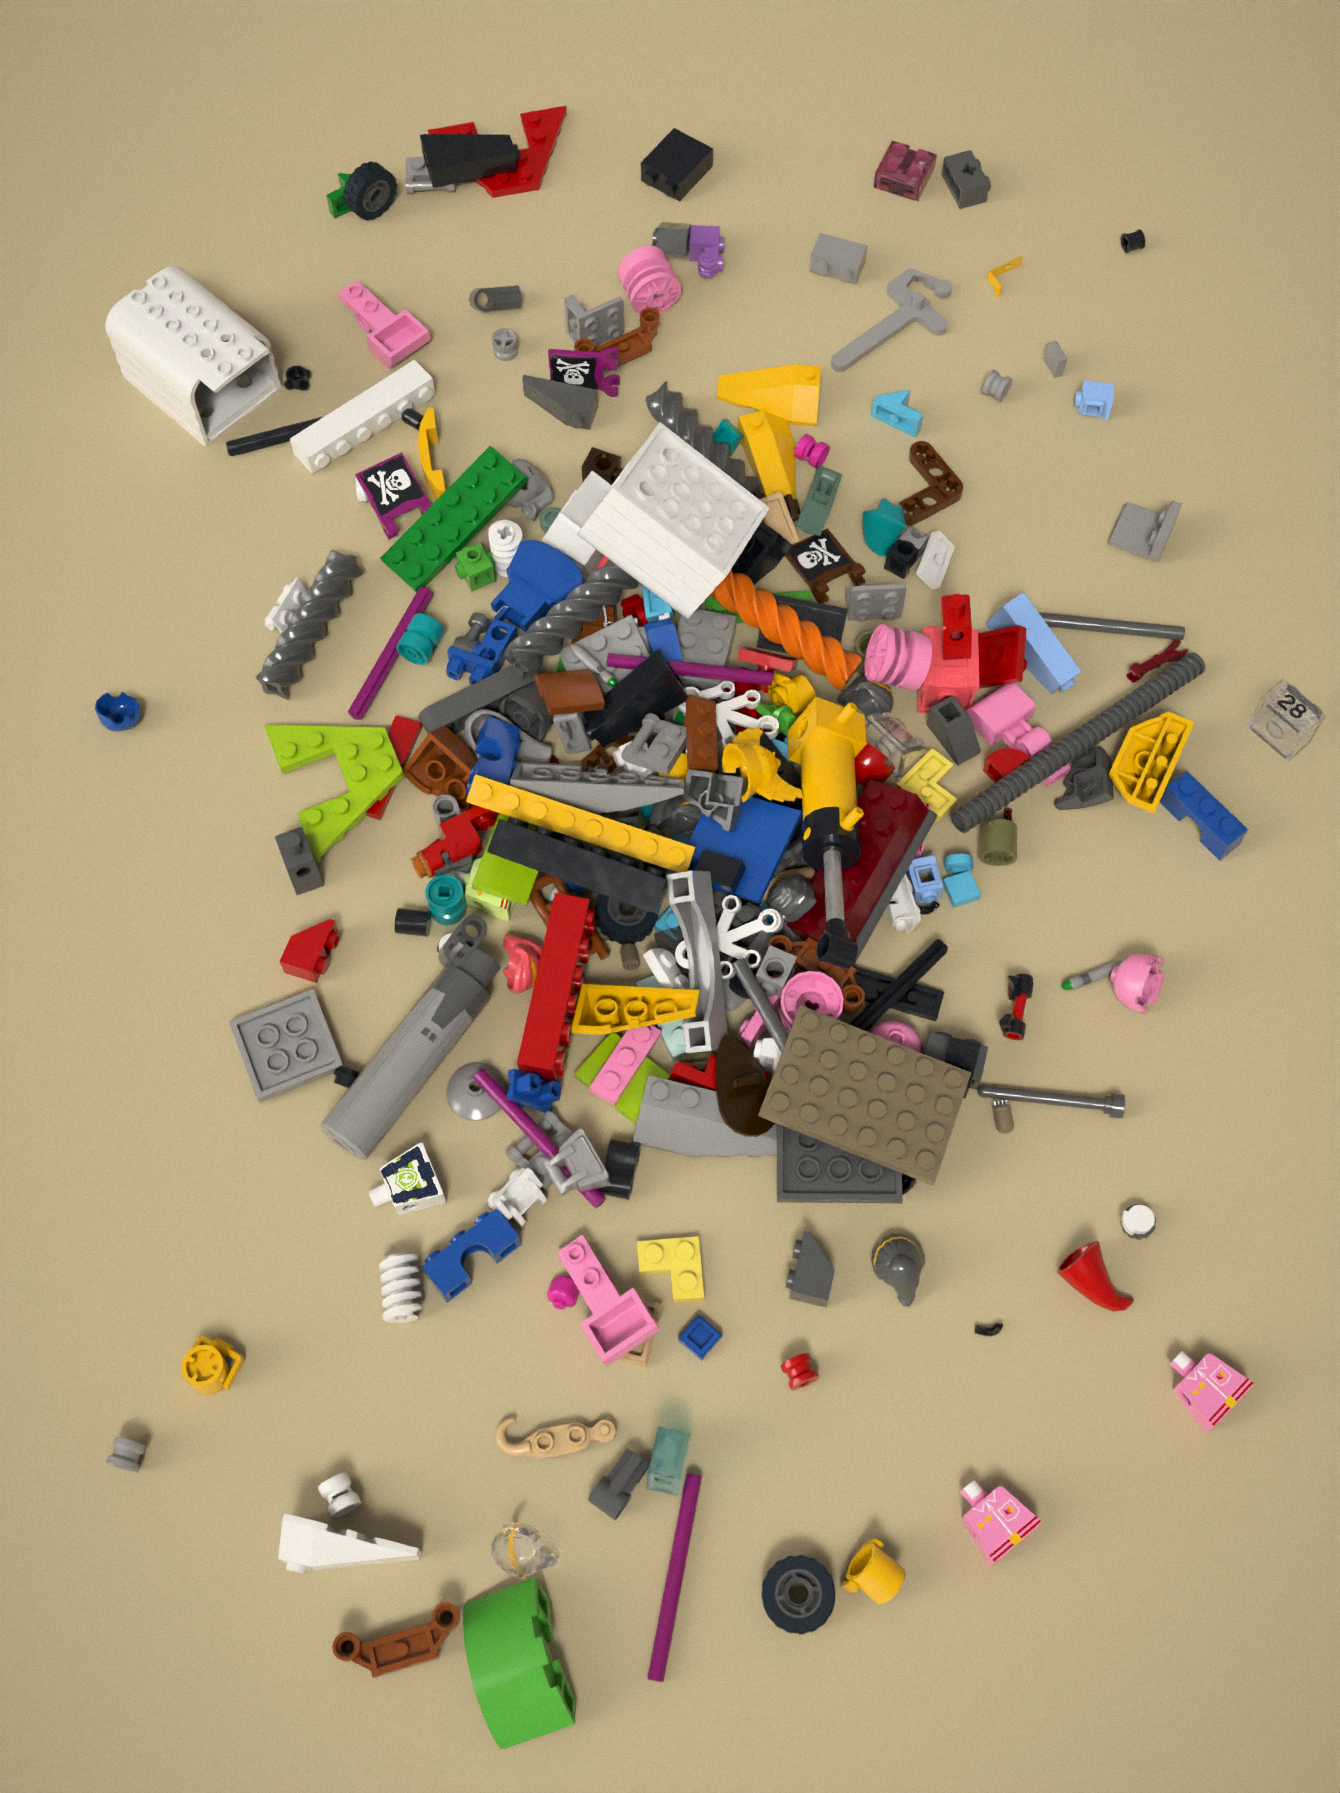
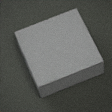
[1044,340,1067,378]

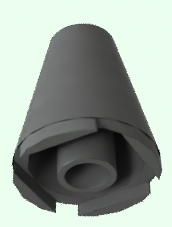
[500,682,554,742]

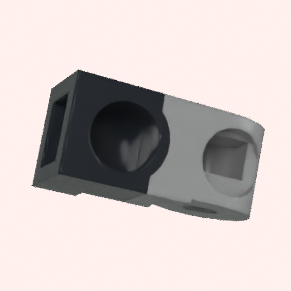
[884,526,930,579]

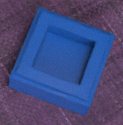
[678,1314,722,1361]

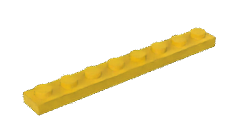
[466,774,696,873]

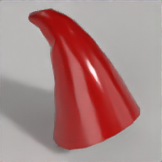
[1057,1241,1134,1312]

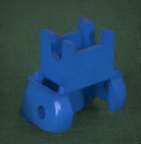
[491,540,583,632]

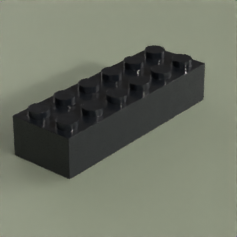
[487,816,668,914]

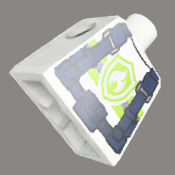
[368,1142,447,1215]

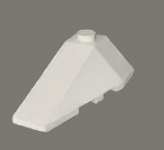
[278,1513,422,1574]

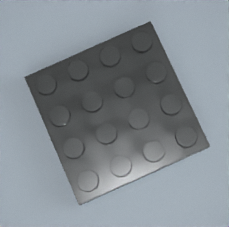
[777,1124,903,1204]

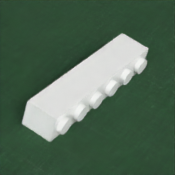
[290,360,436,474]

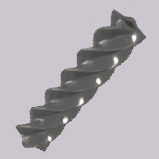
[646,381,765,500]
[255,549,363,700]
[503,560,639,678]

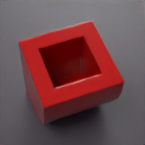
[983,748,1030,783]

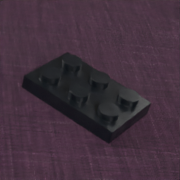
[757,594,848,654]

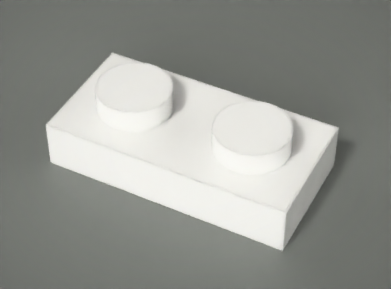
[916,530,955,590]
[643,948,689,989]

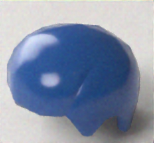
[94,692,141,732]

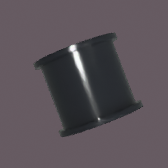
[1121,229,1145,253]

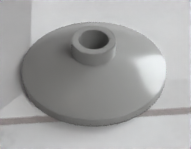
[446,1063,507,1121]

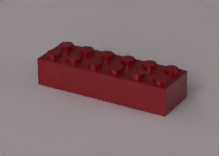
[786,779,929,943]

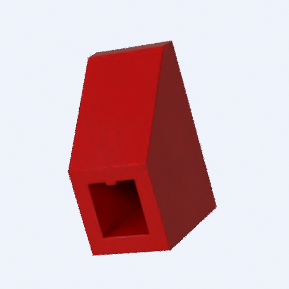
[279,919,340,983]

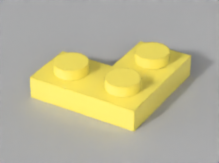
[896,748,958,823]
[637,1236,704,1303]

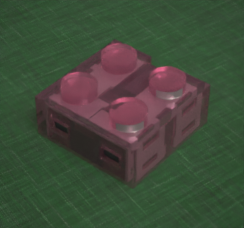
[873,140,937,202]

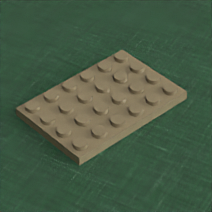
[758,1005,971,1185]

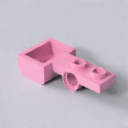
[338,280,431,368]
[966,683,1071,787]
[557,1235,661,1366]

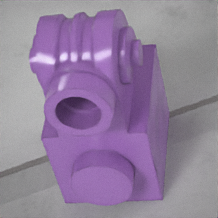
[689,225,725,278]

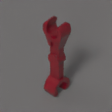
[1126,640,1188,683]

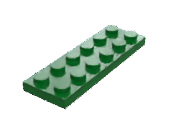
[380,446,528,593]

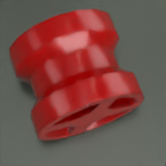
[780,1353,820,1391]

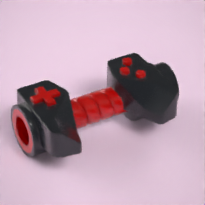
[999,974,1034,1040]

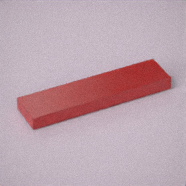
[366,716,422,820]

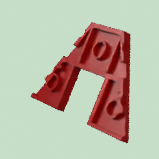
[427,106,567,198]

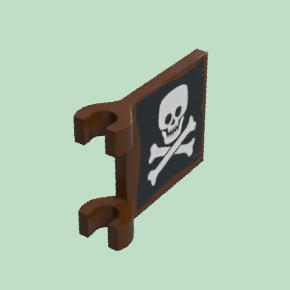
[785,528,866,604]

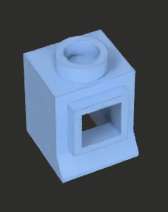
[1074,380,1114,420]
[906,855,944,903]

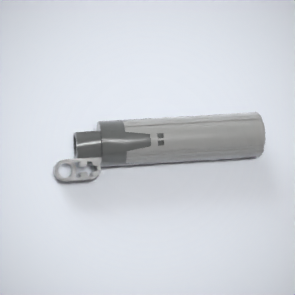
[321,915,501,1160]

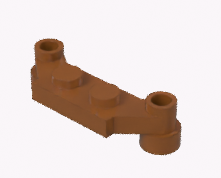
[574,308,660,371]
[768,935,865,1015]
[332,1602,460,1678]

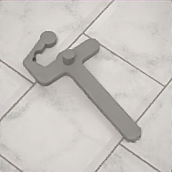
[831,268,952,372]

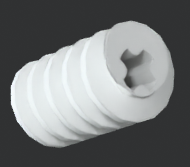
[488,520,523,577]
[379,1253,422,1323]

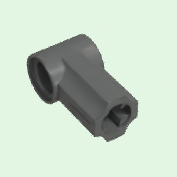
[469,285,521,312]
[588,1448,650,1520]

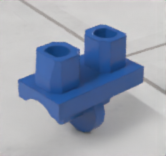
[507,1069,561,1113]

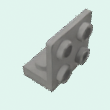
[564,295,624,348]
[1109,501,1182,563]
[845,584,906,622]

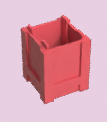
[917,626,979,713]

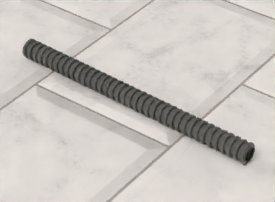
[951,652,1205,833]

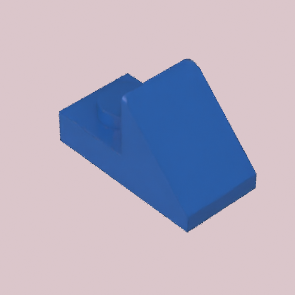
[643,618,684,662]

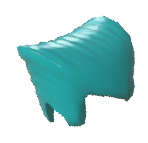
[862,498,907,556]

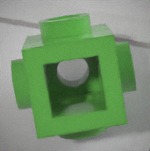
[454,543,496,591]

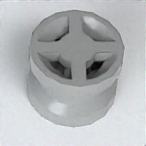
[492,328,518,361]
[982,370,1012,402]
[106,1437,147,1473]

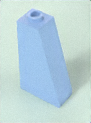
[986,592,1081,694]

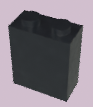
[641,128,713,201]

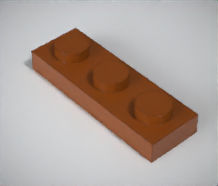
[686,694,718,773]

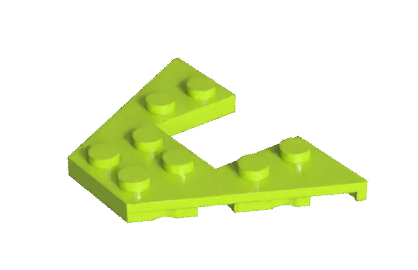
[264,724,405,864]

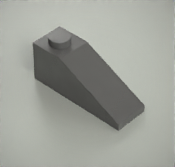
[522,375,598,430]

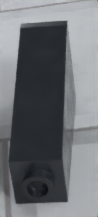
[420,134,520,188]
[583,649,689,747]

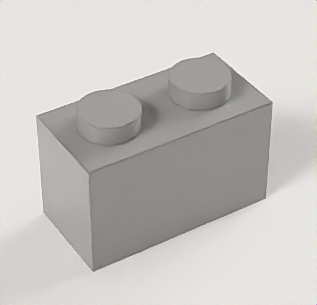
[810,233,867,284]

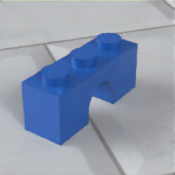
[465,716,521,795]
[1160,771,1248,861]
[421,1208,522,1303]

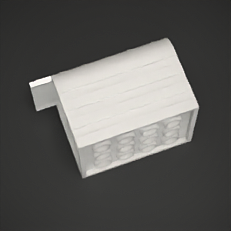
[105,266,282,447]
[558,422,770,619]

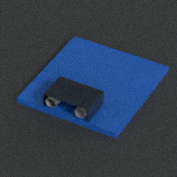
[673,797,803,904]

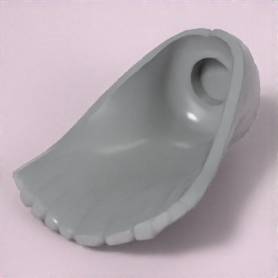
[464,709,553,780]

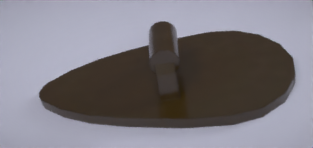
[715,1035,775,1137]

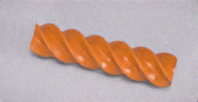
[710,569,863,691]

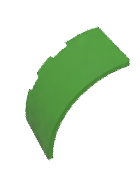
[463,1577,576,1749]

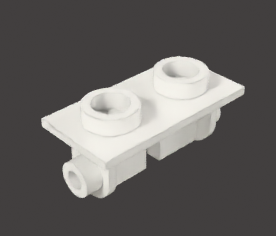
[265,578,308,633]
[887,874,921,934]

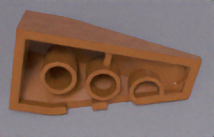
[402,725,499,826]

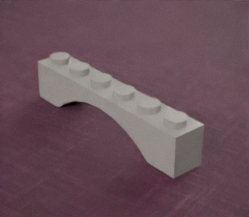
[667,870,728,1053]

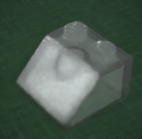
[865,712,927,780]

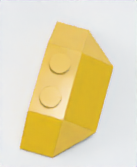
[1109,711,1195,814]

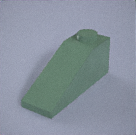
[795,465,843,536]

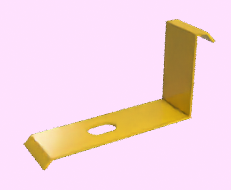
[987,254,1023,297]

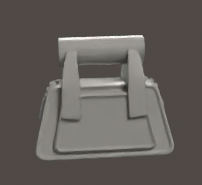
[553,712,591,754]
[544,1129,610,1196]

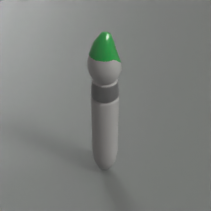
[570,644,617,687]
[1062,961,1122,990]

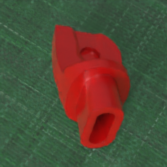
[620,594,648,627]

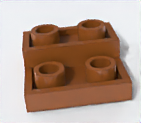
[534,669,605,715]

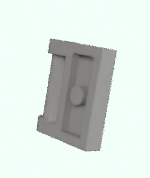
[406,157,455,194]
[621,713,687,775]
[505,1110,573,1192]

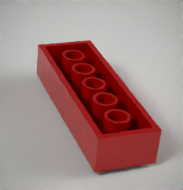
[517,893,597,1082]

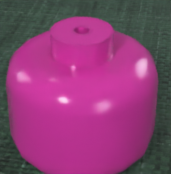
[547,1275,580,1310]

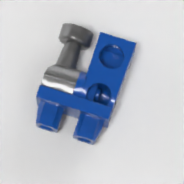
[446,613,518,685]

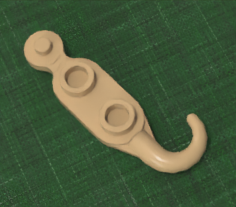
[496,1418,616,1459]

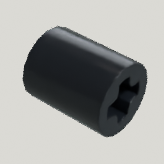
[394,908,431,937]

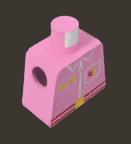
[1170,1350,1254,1433]
[961,1480,1042,1567]

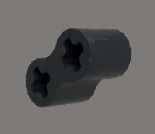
[599,1138,641,1200]

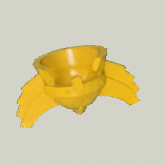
[722,726,803,802]

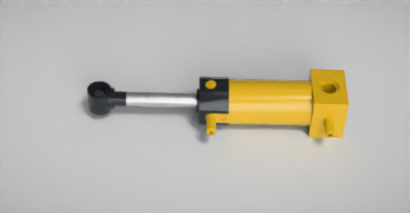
[787,697,867,969]

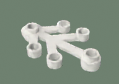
[677,681,779,750]
[675,895,784,979]

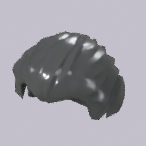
[767,876,817,923]

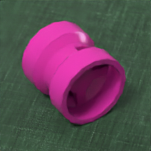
[794,434,830,469]

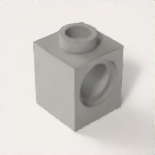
[756,945,797,998]

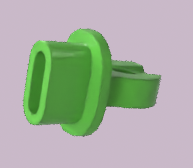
[756,703,797,736]

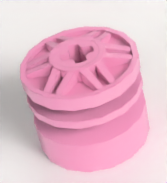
[618,246,681,314]
[864,624,932,691]
[779,971,844,1032]

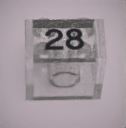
[1247,679,1326,762]

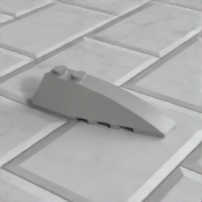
[510,762,685,814]
[633,1075,777,1157]

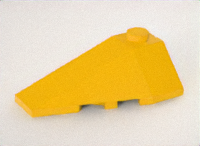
[717,364,821,426]
[738,410,796,499]
[571,984,700,1035]

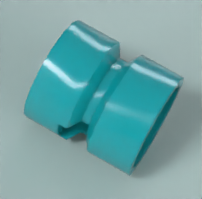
[396,613,445,665]
[425,875,467,926]

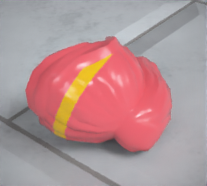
[502,934,542,994]

